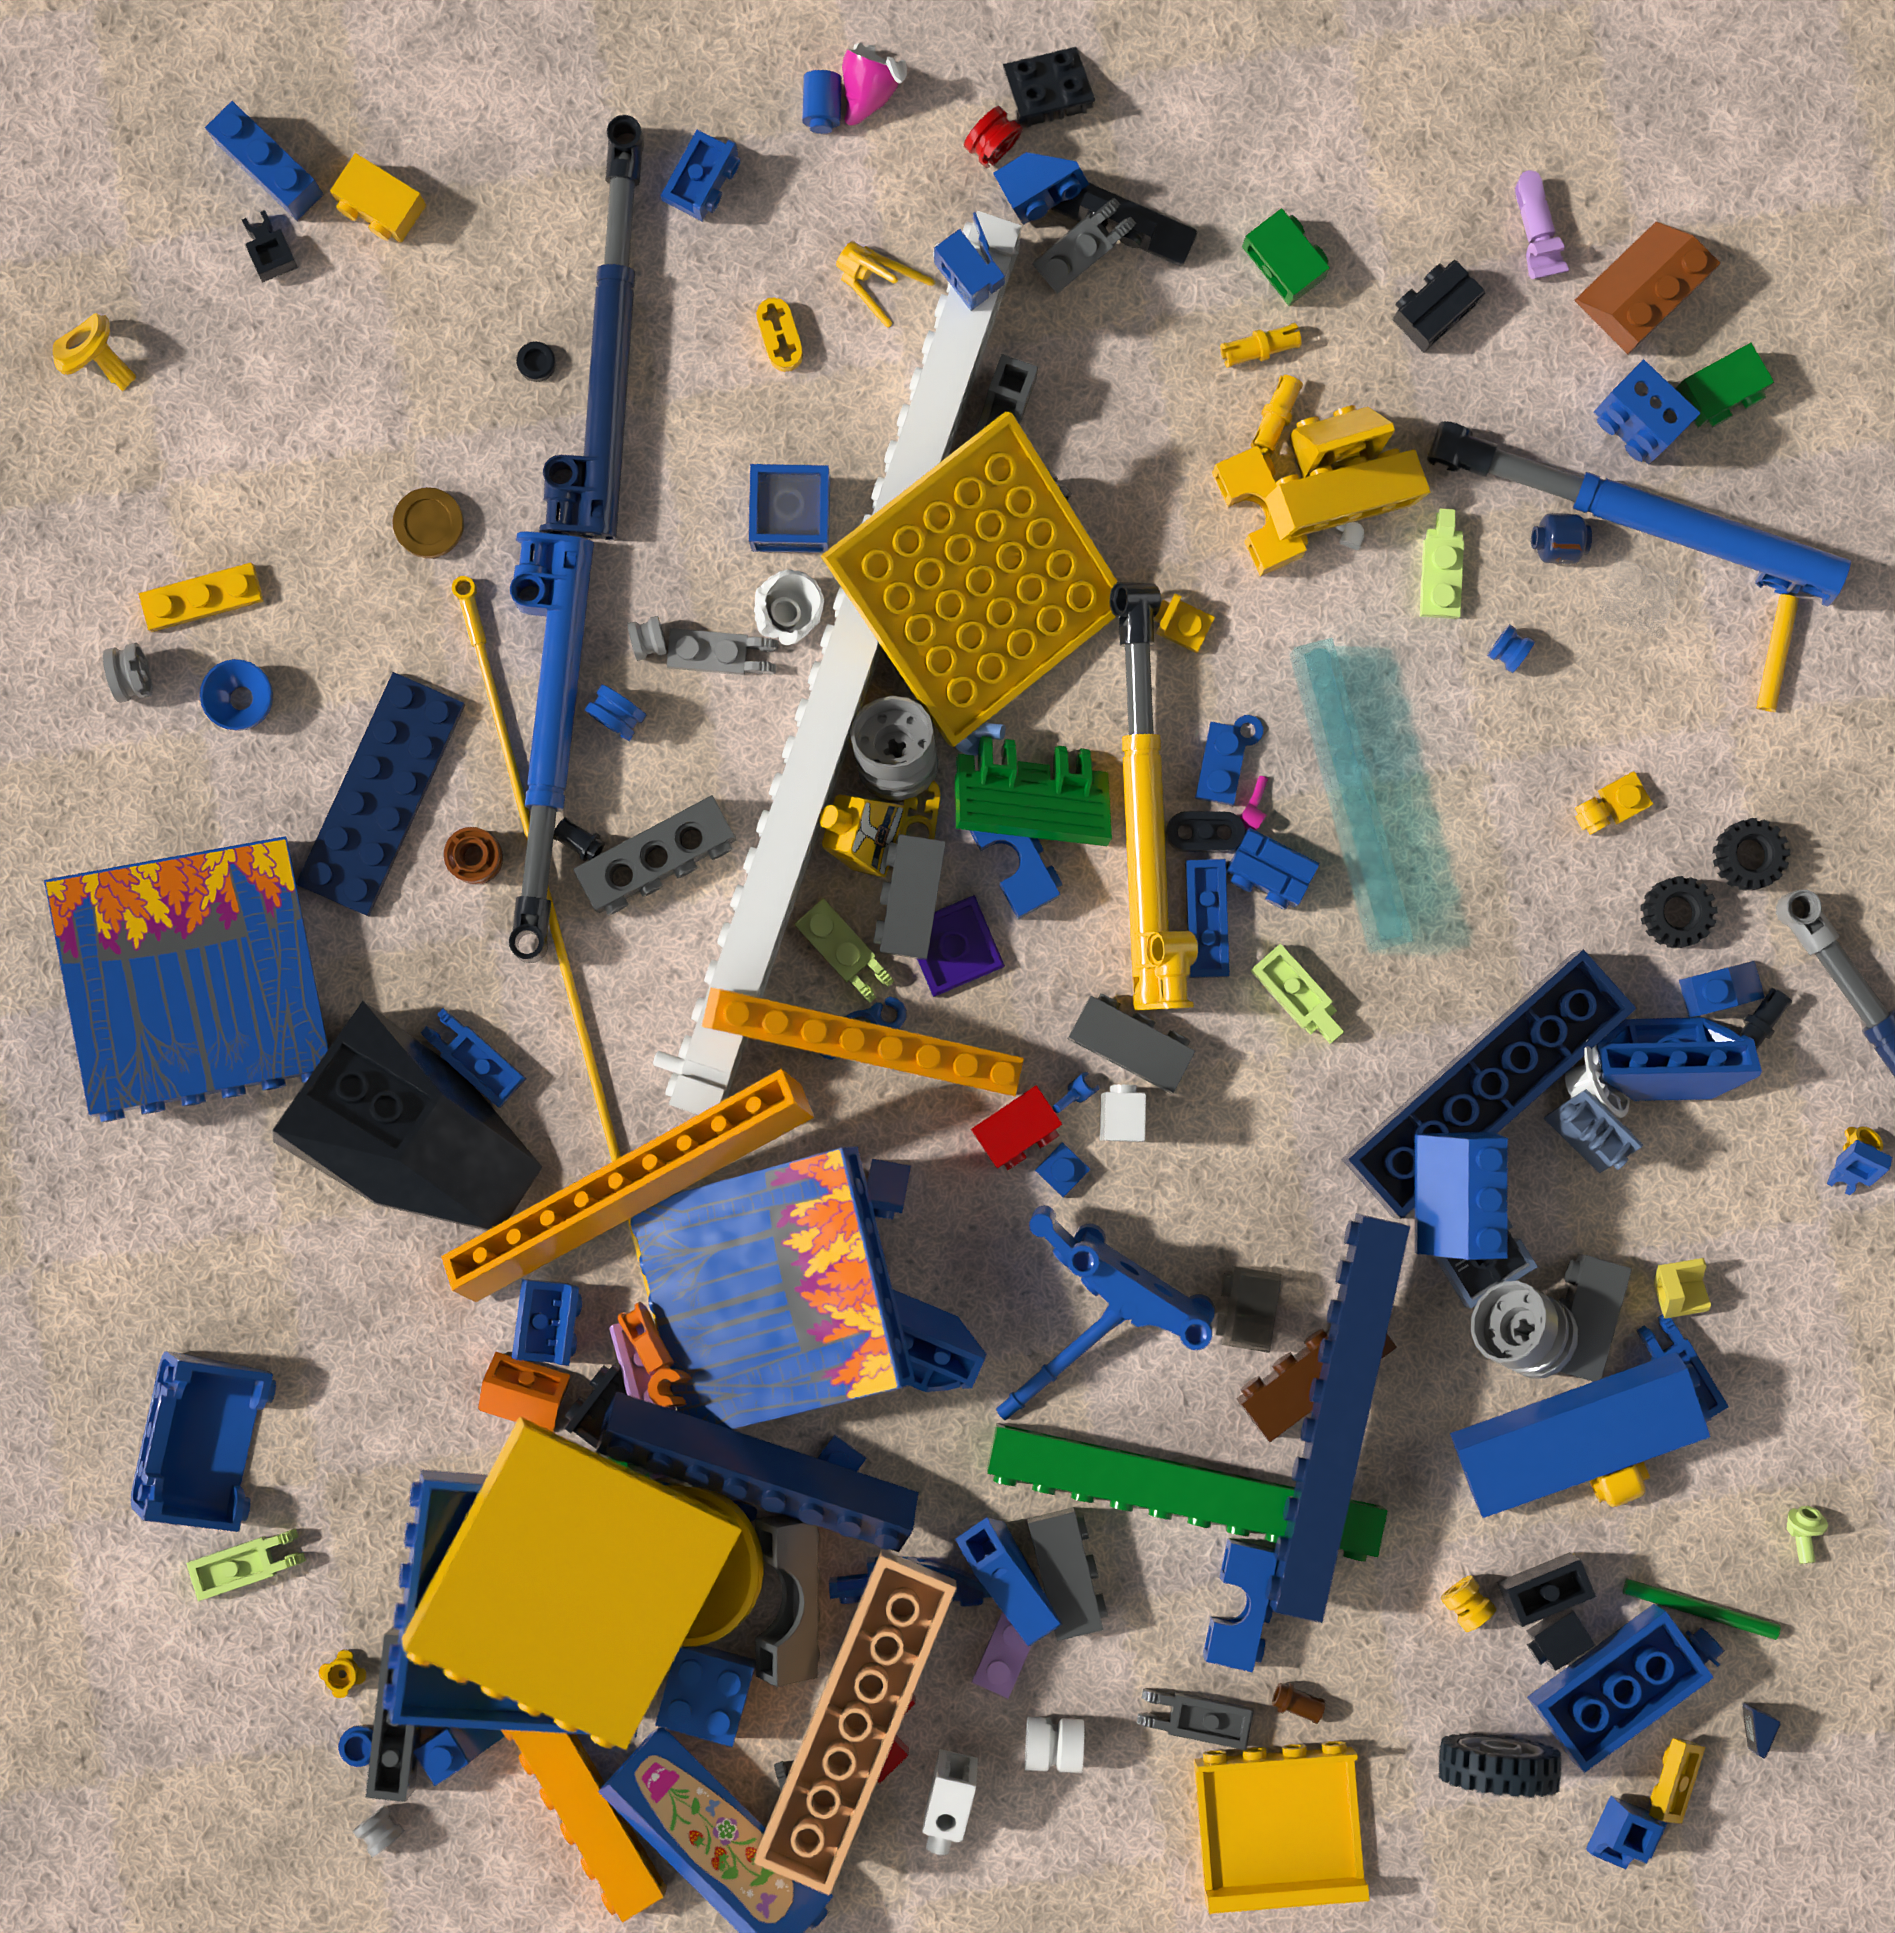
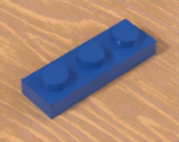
[1185,859,1230,978]

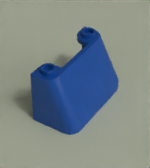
[131,1351,276,1532]

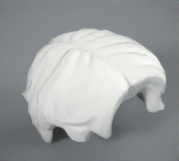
[754,569,824,645]

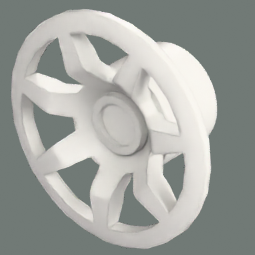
[1565,1039,1630,1118]

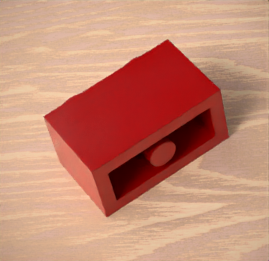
[970,1085,1063,1171]

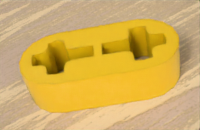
[756,297,803,372]

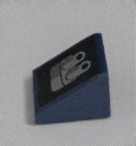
[1742,1702,1781,1759]

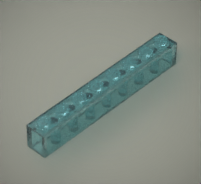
[1289,638,1414,954]

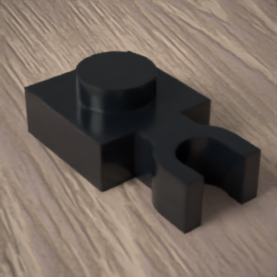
[241,210,298,283]

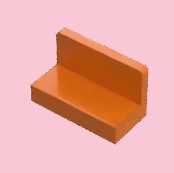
[478,1352,571,1432]

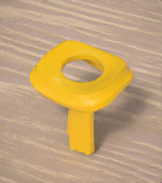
[52,313,136,391]

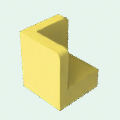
[1654,1258,1711,1319]

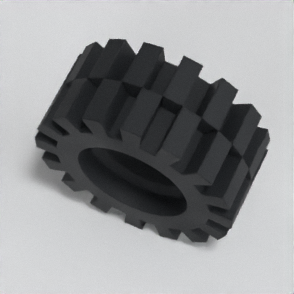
[1713,818,1791,891]
[1640,876,1718,948]

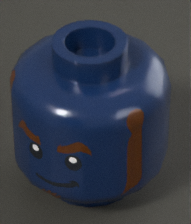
[1531,513,1592,564]

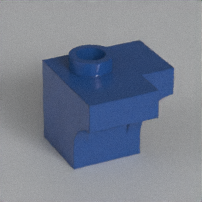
[1586,1795,1668,1869]

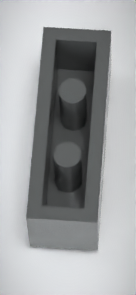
[873,834,946,960]
[1067,993,1196,1094]
[1559,1254,1632,1382]
[1027,1507,1108,1641]

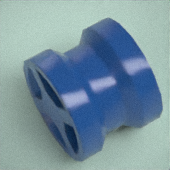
[1487,624,1535,674]

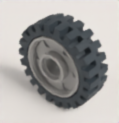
[1439,1733,1561,1798]

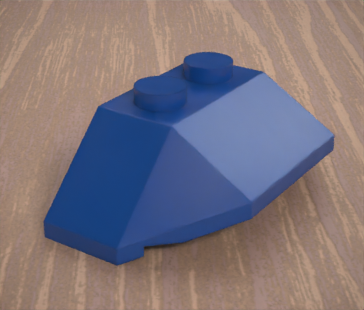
[1597,1017,1762,1101]
[893,1289,987,1392]

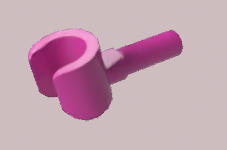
[1240,776,1268,831]

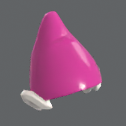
[842,43,907,126]

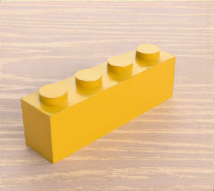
[1265,448,1431,541]

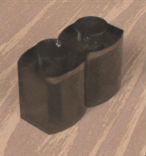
[1214,1266,1282,1353]

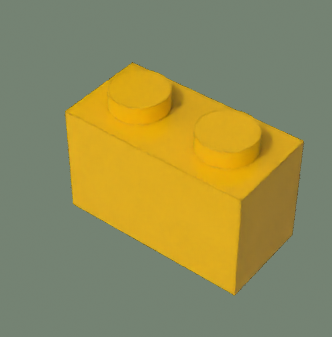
[330,153,426,243]

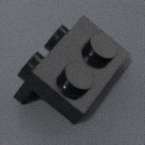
[565,1362,627,1449]

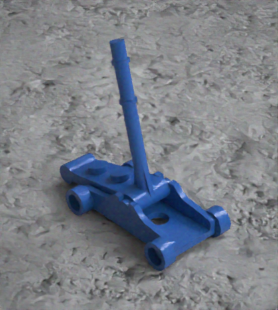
[996,1205,1215,1420]

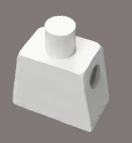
[923,1749,978,1855]

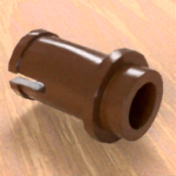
[1272,1682,1326,1724]

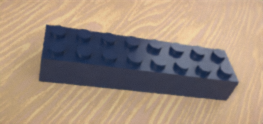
[1341,949,1637,1219]

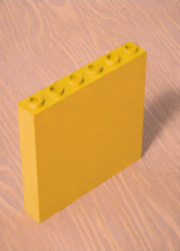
[402,1416,742,1750]

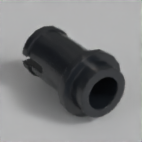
[554,817,605,861]

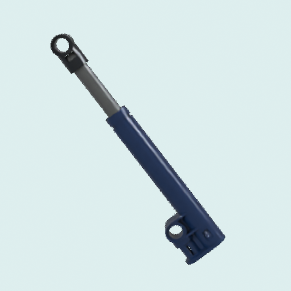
[539,115,644,540]

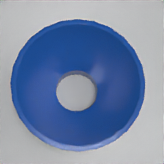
[200,659,273,731]

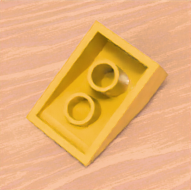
[1289,405,1395,478]

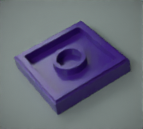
[917,895,1005,997]

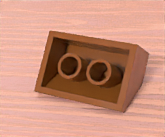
[1574,221,1721,354]

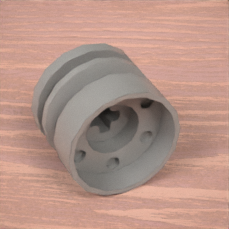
[850,696,939,801]
[1471,1281,1578,1379]

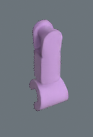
[1515,170,1569,280]

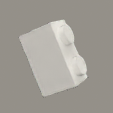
[1100,1085,1146,1142]

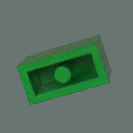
[1242,208,1330,306]
[1675,342,1774,428]

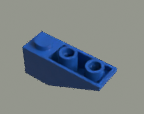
[955,1517,1062,1646]

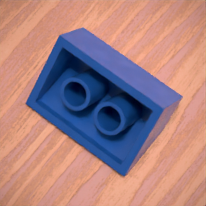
[1415,1132,1508,1260]

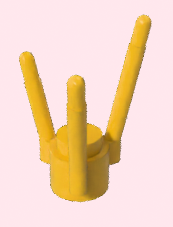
[836,241,935,327]

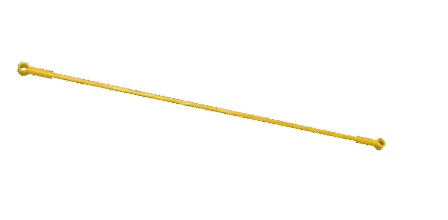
[452,576,659,1333]

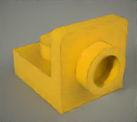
[1153,593,1215,653]

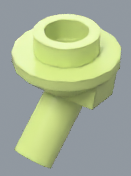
[1786,1506,1828,1564]

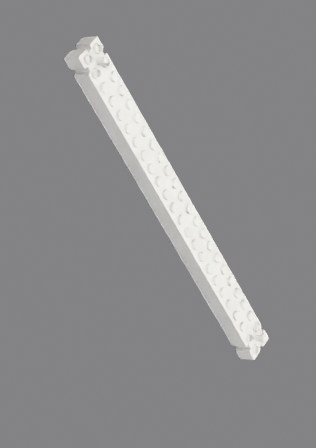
[653,210,1022,1115]

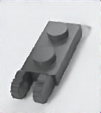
[1032,198,1136,294]
[1137,1688,1254,1750]

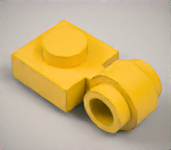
[1575,771,1653,835]

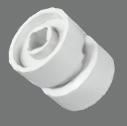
[1025,1716,1084,1773]

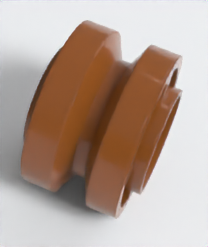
[443,827,503,885]

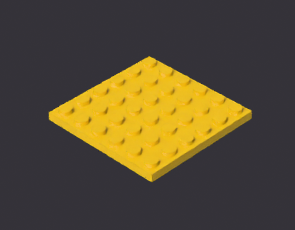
[821,411,1117,747]

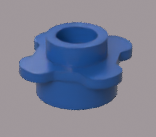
[1685,1627,1725,1667]

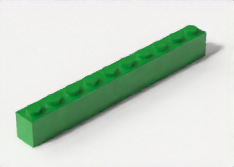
[986,1423,1388,1562]

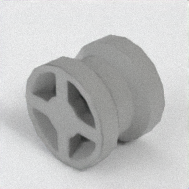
[627,616,667,661]
[352,1805,404,1857]

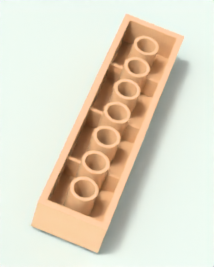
[754,1549,956,1895]

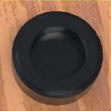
[516,341,556,382]

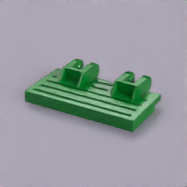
[955,736,1112,846]

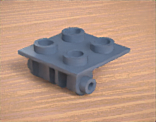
[1543,1089,1643,1174]

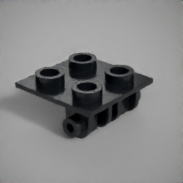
[1003,47,1095,128]

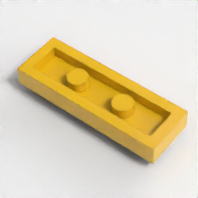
[138,562,264,633]

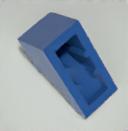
[413,1727,505,1786]

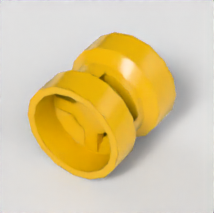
[1440,1575,1497,1632]

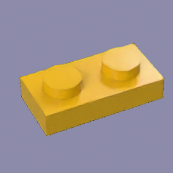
[1649,1738,1706,1824]

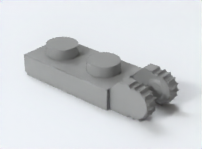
[667,628,778,675]

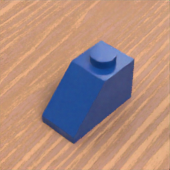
[1679,961,1765,1017]

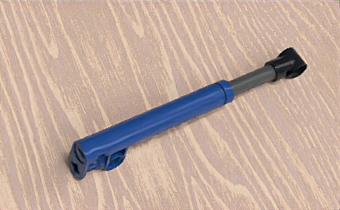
[1427,421,1851,607]
[509,531,594,963]

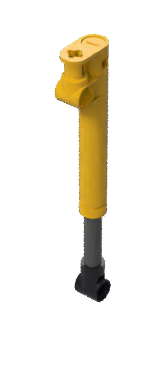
[1109,582,1198,1010]

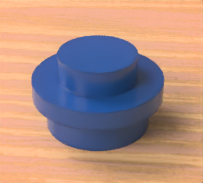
[338,1725,373,1767]

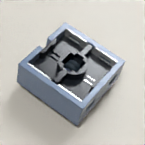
[1434,1218,1538,1308]

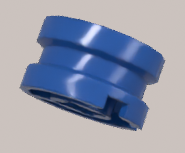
[584,684,647,741]

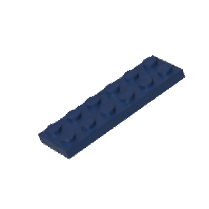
[296,672,466,917]

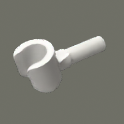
[1335,522,1364,550]

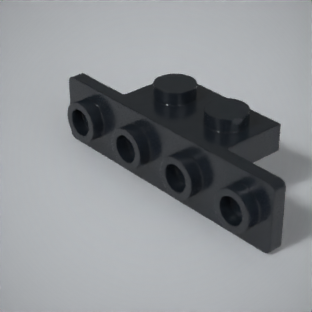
[1051,183,1197,266]

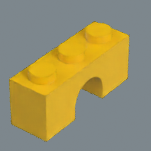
[1212,445,1308,577]

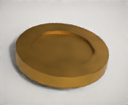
[393,487,464,558]

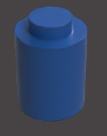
[802,70,842,134]

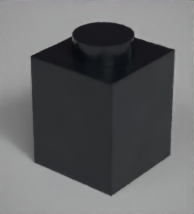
[1526,1608,1596,1671]

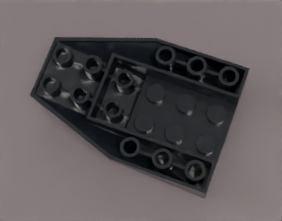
[272,1001,542,1231]

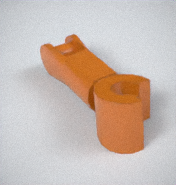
[618,1302,692,1407]

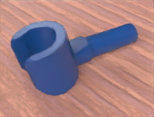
[1052,1072,1099,1113]

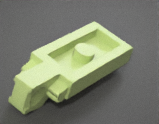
[1420,509,1464,619]
[1250,944,1344,1043]

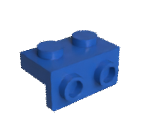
[660,129,741,222]
[512,1279,582,1366]

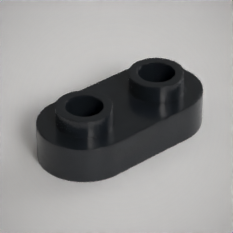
[1166,811,1245,852]

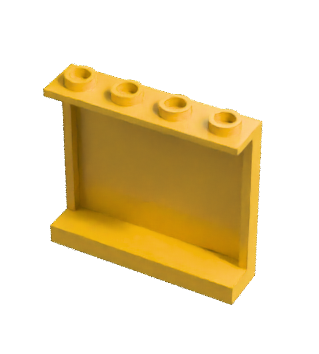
[1194,1741,1370,1914]

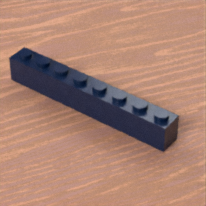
[596,1392,919,1552]

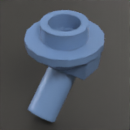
[955,723,1006,756]

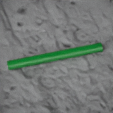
[1622,1578,1780,1640]

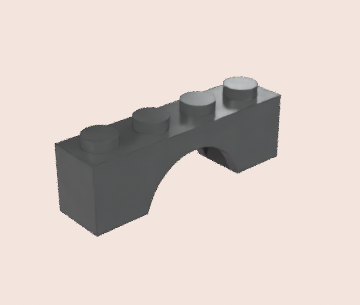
[974,354,1038,436]
[755,1514,820,1687]

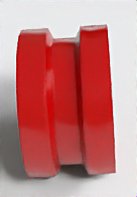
[964,106,1023,169]

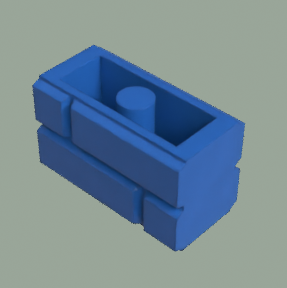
[1226,828,1320,910]

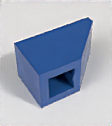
[993,152,1090,225]
[867,1159,911,1220]

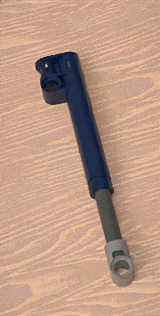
[1776,889,1895,1077]

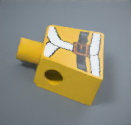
[819,794,906,878]

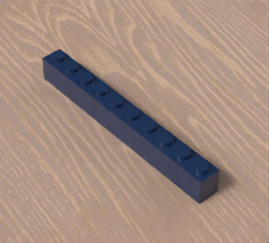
[1266,1213,1410,1623]

